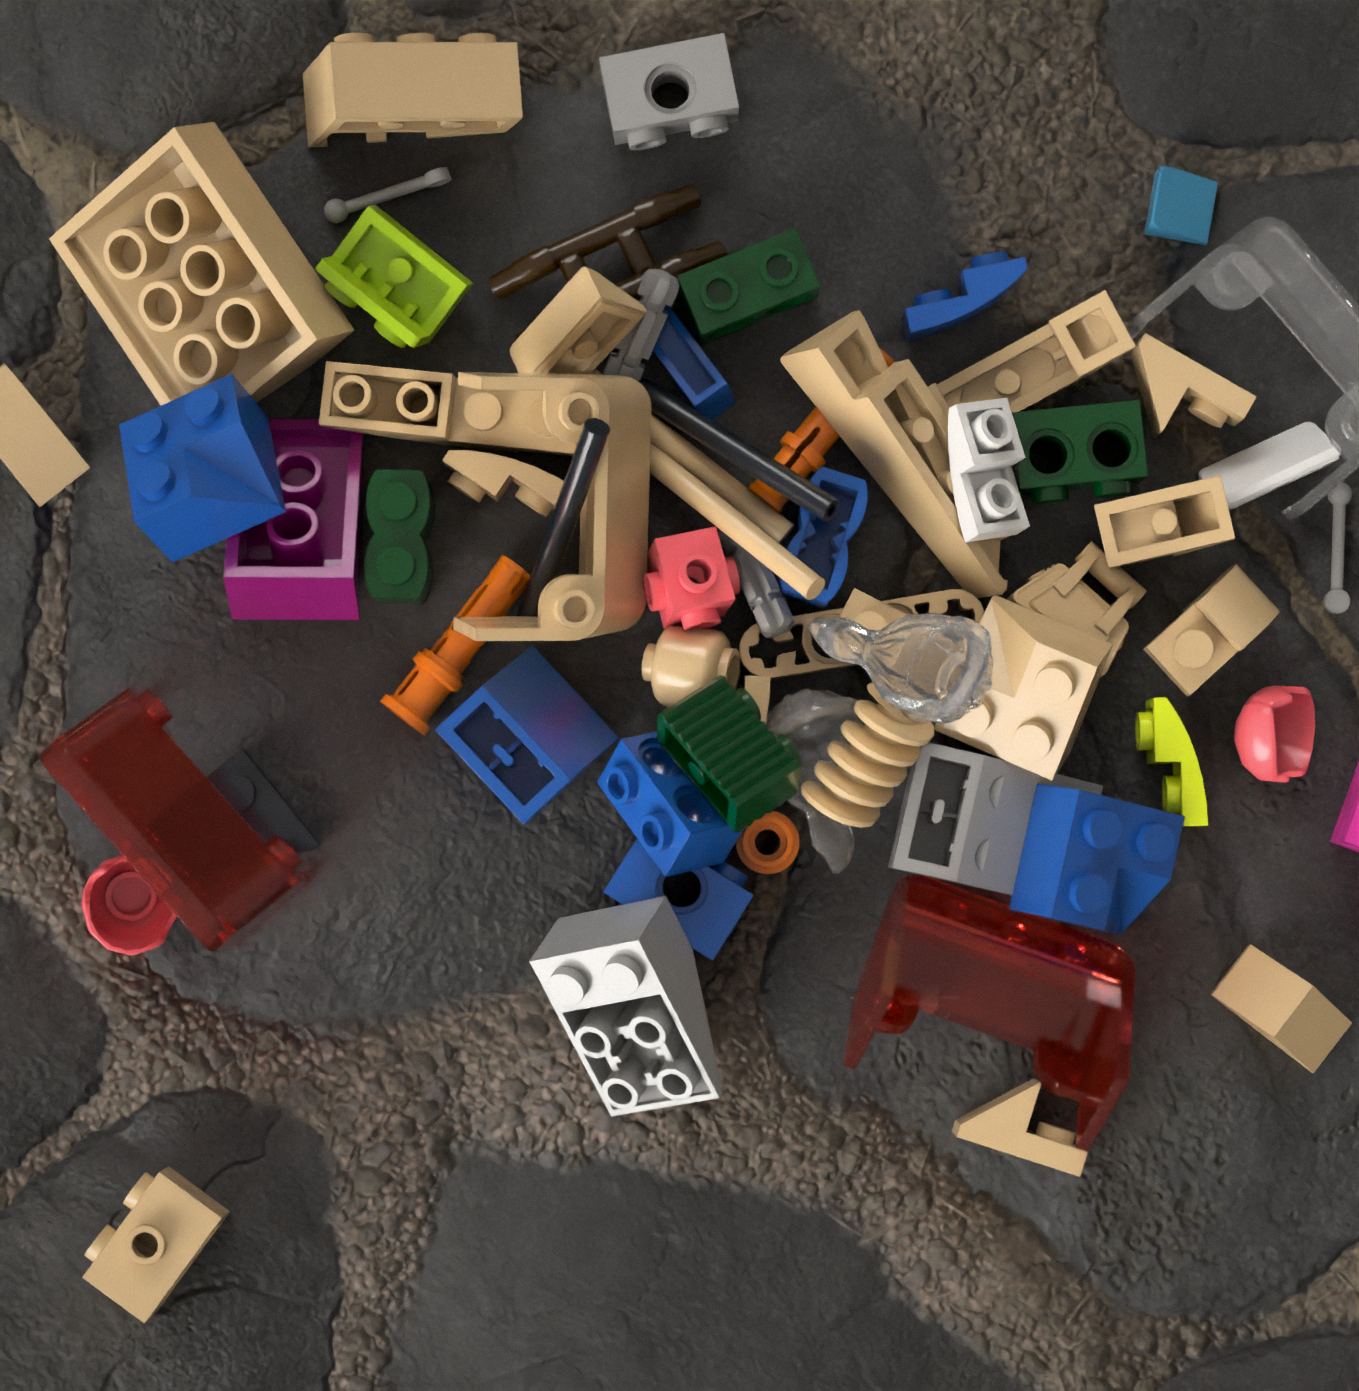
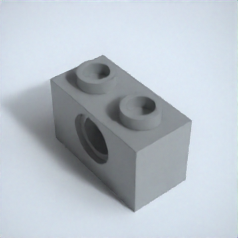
[599,33,739,150]

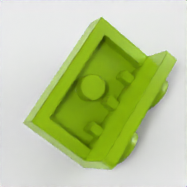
[315,204,473,348]

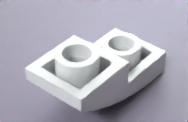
[948,398,1030,543]

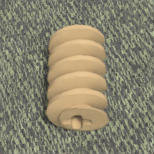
[801,681,934,828]

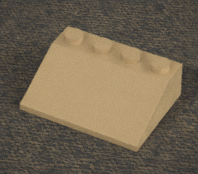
[49,122,354,405]

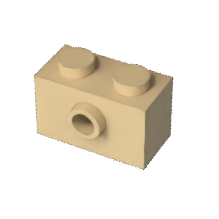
[82,1167,230,1324]

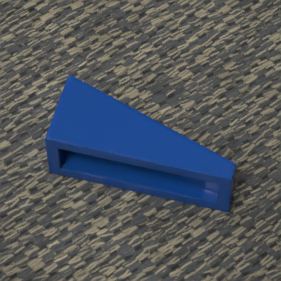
[652,305,736,420]

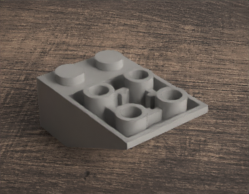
[888,742,1103,896]
[529,896,723,1116]

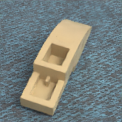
[319,361,577,456]

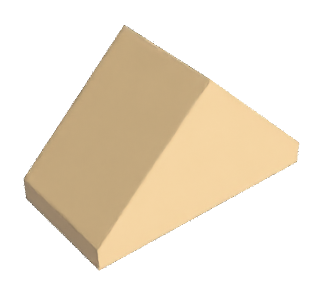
[1211,944,1352,1073]

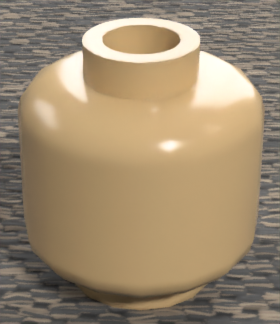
[642,625,740,707]

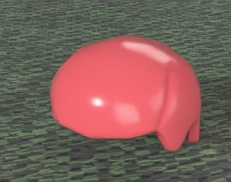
[1234,686,1316,783]
[81,852,180,956]

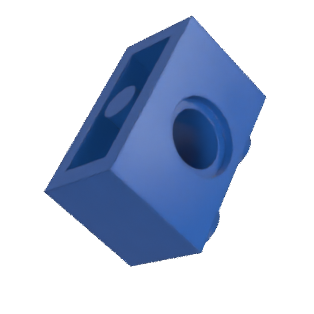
[603,839,753,961]

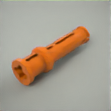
[380,555,531,736]

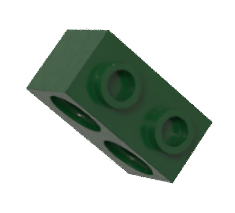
[677,228,821,346]
[1012,400,1148,505]

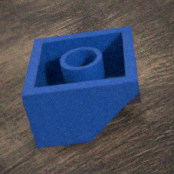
[119,374,286,562]
[1009,783,1185,935]

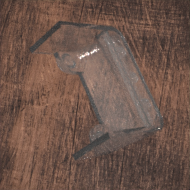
[1126,217,1359,521]

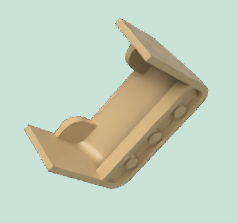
[453,372,651,641]

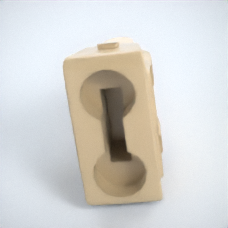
[1007,541,1147,678]

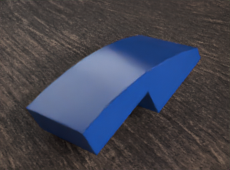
[901,251,1028,343]

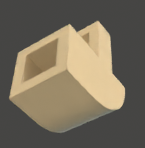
[1143,564,1280,696]

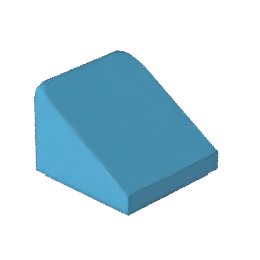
[1144,165,1218,245]

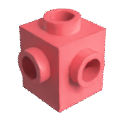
[643,526,740,631]

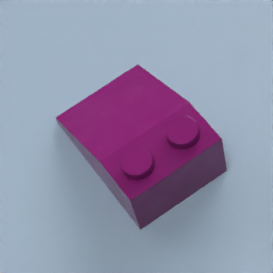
[223,419,364,620]

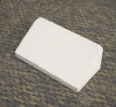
[1198,422,1341,511]

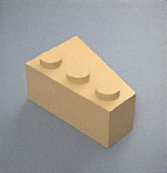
[303,33,523,148]

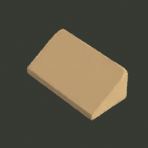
[510,266,647,374]

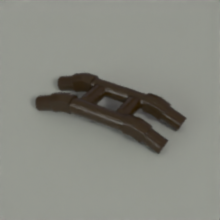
[488,184,728,340]

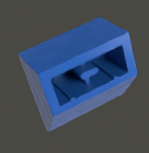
[435,645,619,825]

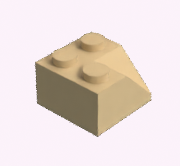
[934,595,1113,780]

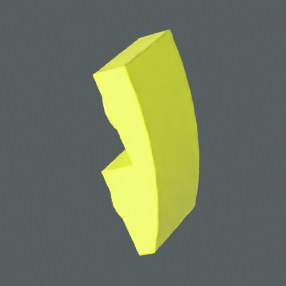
[1135,697,1208,827]

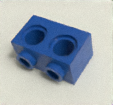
[597,732,745,877]

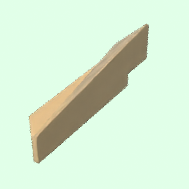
[780,310,1009,598]

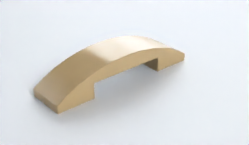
[928,290,1136,417]

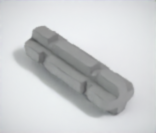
[603,269,680,381]
[719,530,794,638]

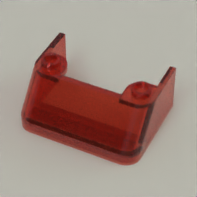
[38,687,312,953]
[843,875,1135,1151]

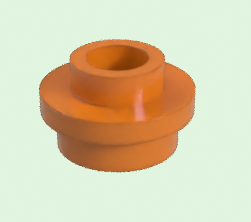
[736,811,800,874]

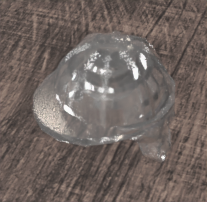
[809,613,993,723]
[766,689,865,874]

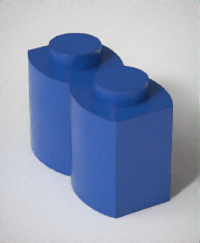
[779,467,868,609]

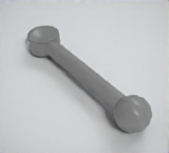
[324,167,452,223]
[1323,481,1352,614]

